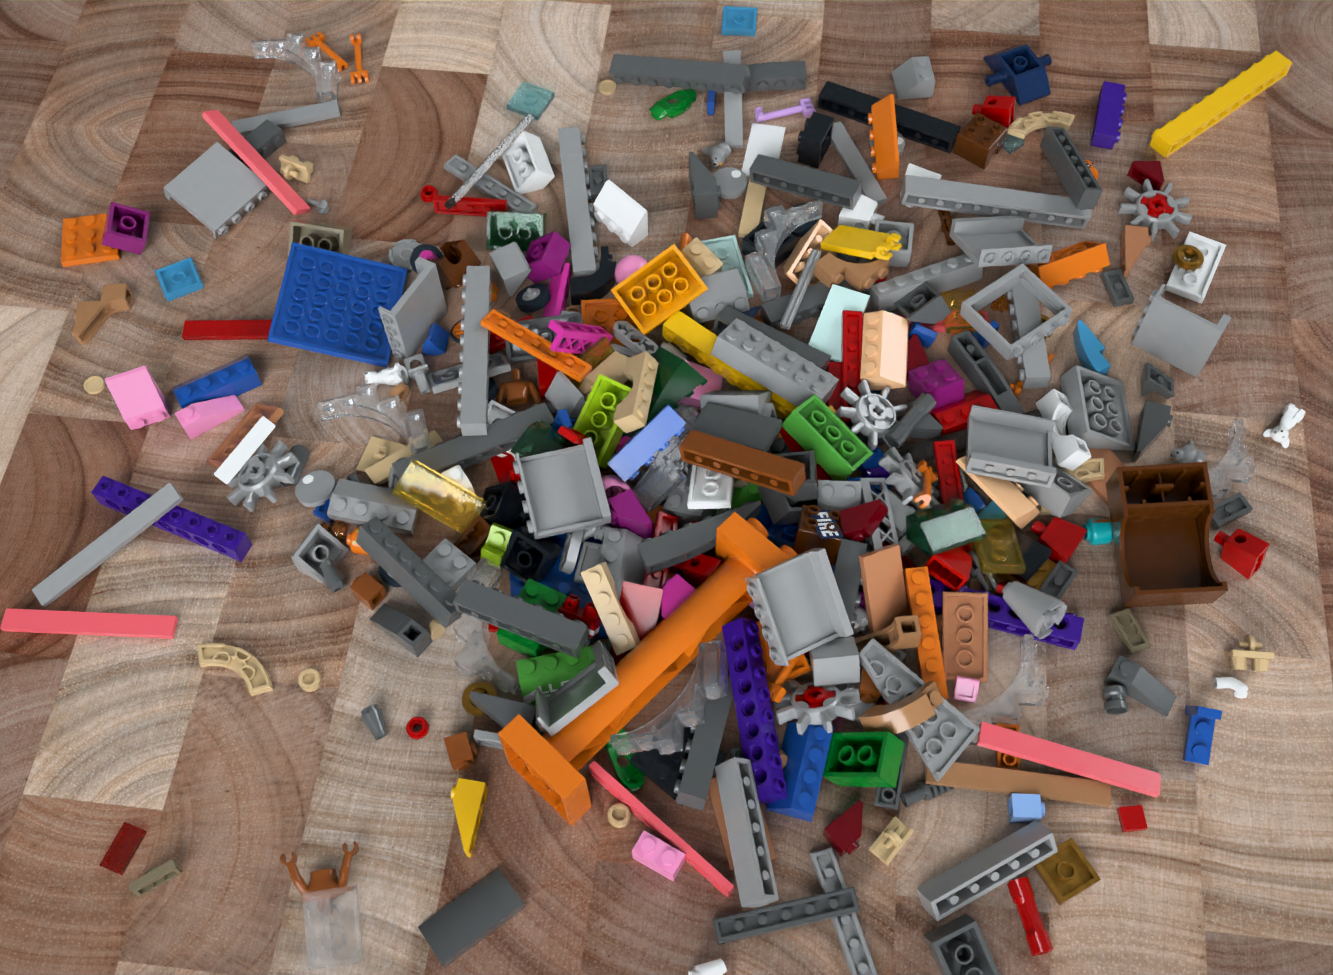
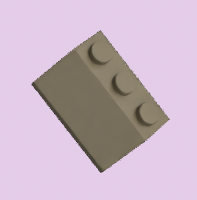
[288,219,353,257]

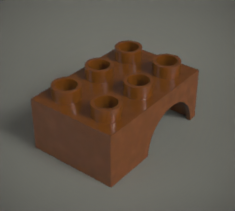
[1106,462,1228,608]

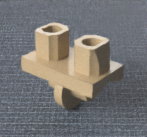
[279,155,313,183]
[1225,635,1274,672]
[869,816,914,865]

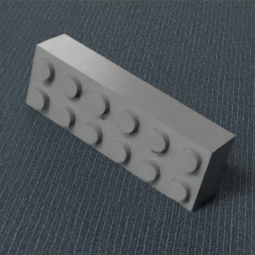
[711,318,839,407]

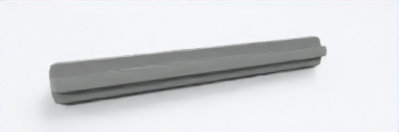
[780,249,821,330]

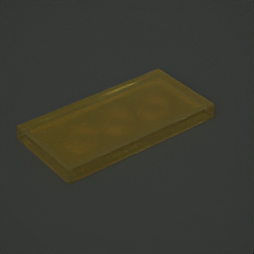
[392,459,487,534]

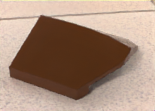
[453,515,491,565]

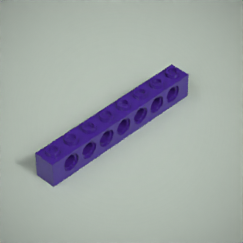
[91,476,253,562]
[907,578,1084,650]
[722,618,787,804]

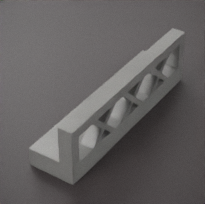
[859,478,901,553]

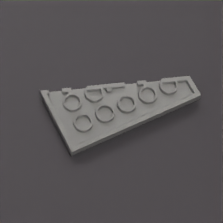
[859,638,981,782]

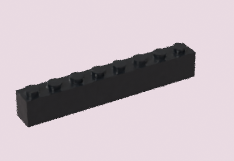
[818,81,961,153]

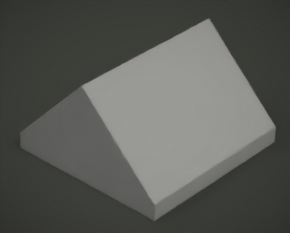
[489,242,532,297]
[291,523,349,583]
[809,637,860,687]

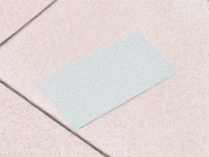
[742,123,785,177]

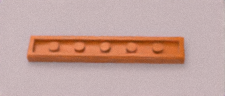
[481,309,592,383]

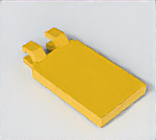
[820,225,902,260]

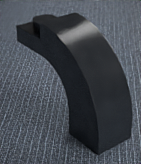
[570,246,616,305]

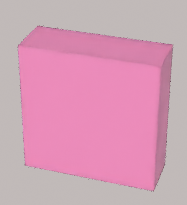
[953,676,980,703]

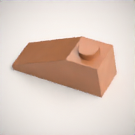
[1120,225,1151,279]

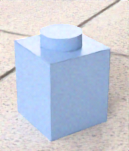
[1007,793,1045,824]

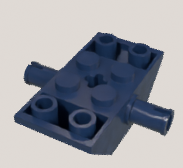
[984,44,1052,106]

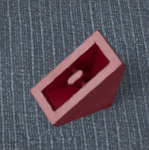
[1127,161,1164,191]

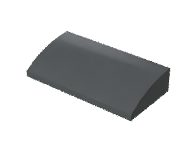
[505,312,587,365]
[418,868,525,968]

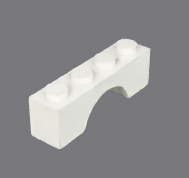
[1035,389,1092,471]

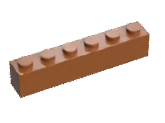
[679,430,806,496]

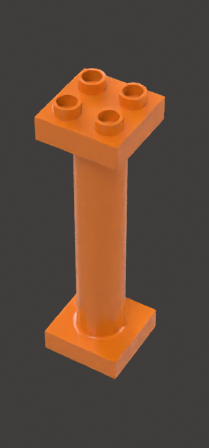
[498,512,798,826]

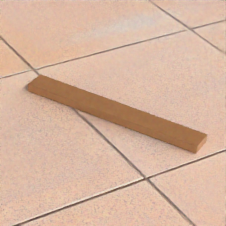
[925,762,1112,807]

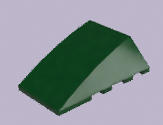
[634,347,708,432]

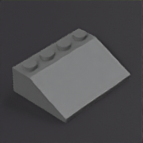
[1060,365,1135,451]

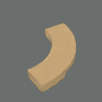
[1007,111,1075,139]
[1040,458,1105,515]
[197,643,273,696]

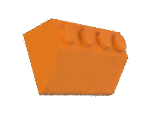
[868,94,899,180]
[1024,241,1110,289]

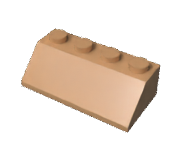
[860,310,909,391]
[956,456,1040,529]

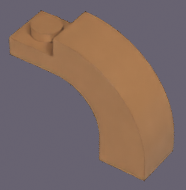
[859,681,944,735]

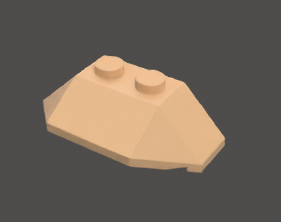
[783,219,835,287]

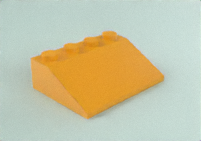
[611,244,708,336]

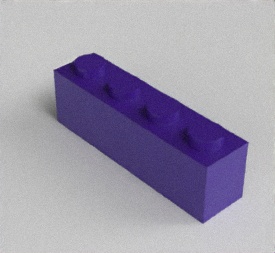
[1090,81,1127,150]

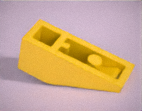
[451,778,488,857]

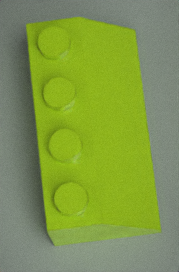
[564,374,632,469]

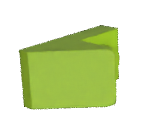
[480,523,514,569]

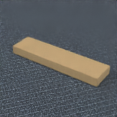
[738,178,767,238]
[364,430,444,486]

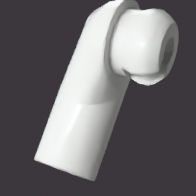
[1213,677,1249,698]

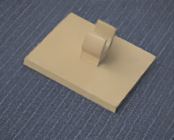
[356,436,407,473]

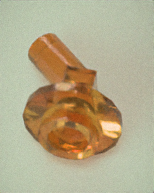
[991,294,1009,313]
[321,520,348,540]

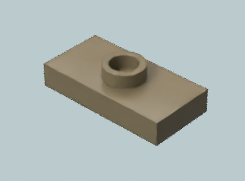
[1108,607,1151,655]
[128,859,183,897]

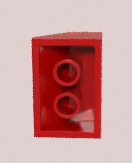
[929,390,999,441]

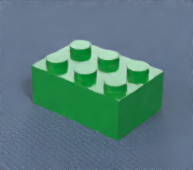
[496,579,568,658]
[823,732,905,787]

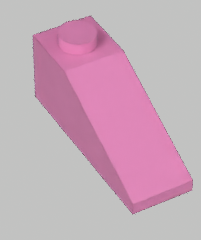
[174,395,245,440]

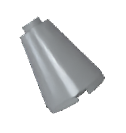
[1002,581,1067,639]

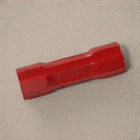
[1007,877,1054,956]

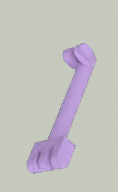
[755,98,816,123]

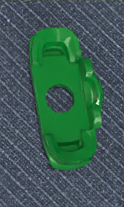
[649,89,696,120]
[606,729,645,793]

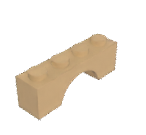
[613,351,659,433]
[581,562,641,655]

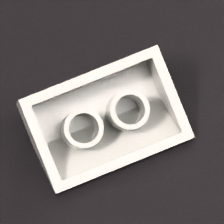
[502,130,555,195]
[593,180,648,247]

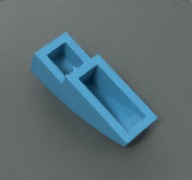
[1073,320,1111,376]

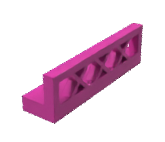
[543,263,572,317]
[548,319,613,357]

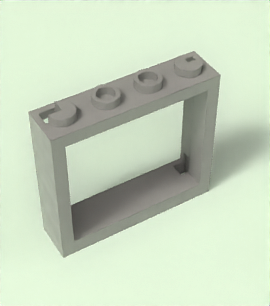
[960,263,1072,361]

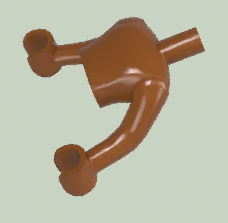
[495,369,550,411]
[280,841,359,916]

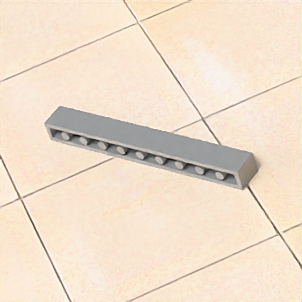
[558,126,600,278]
[901,175,1091,229]
[457,266,492,436]

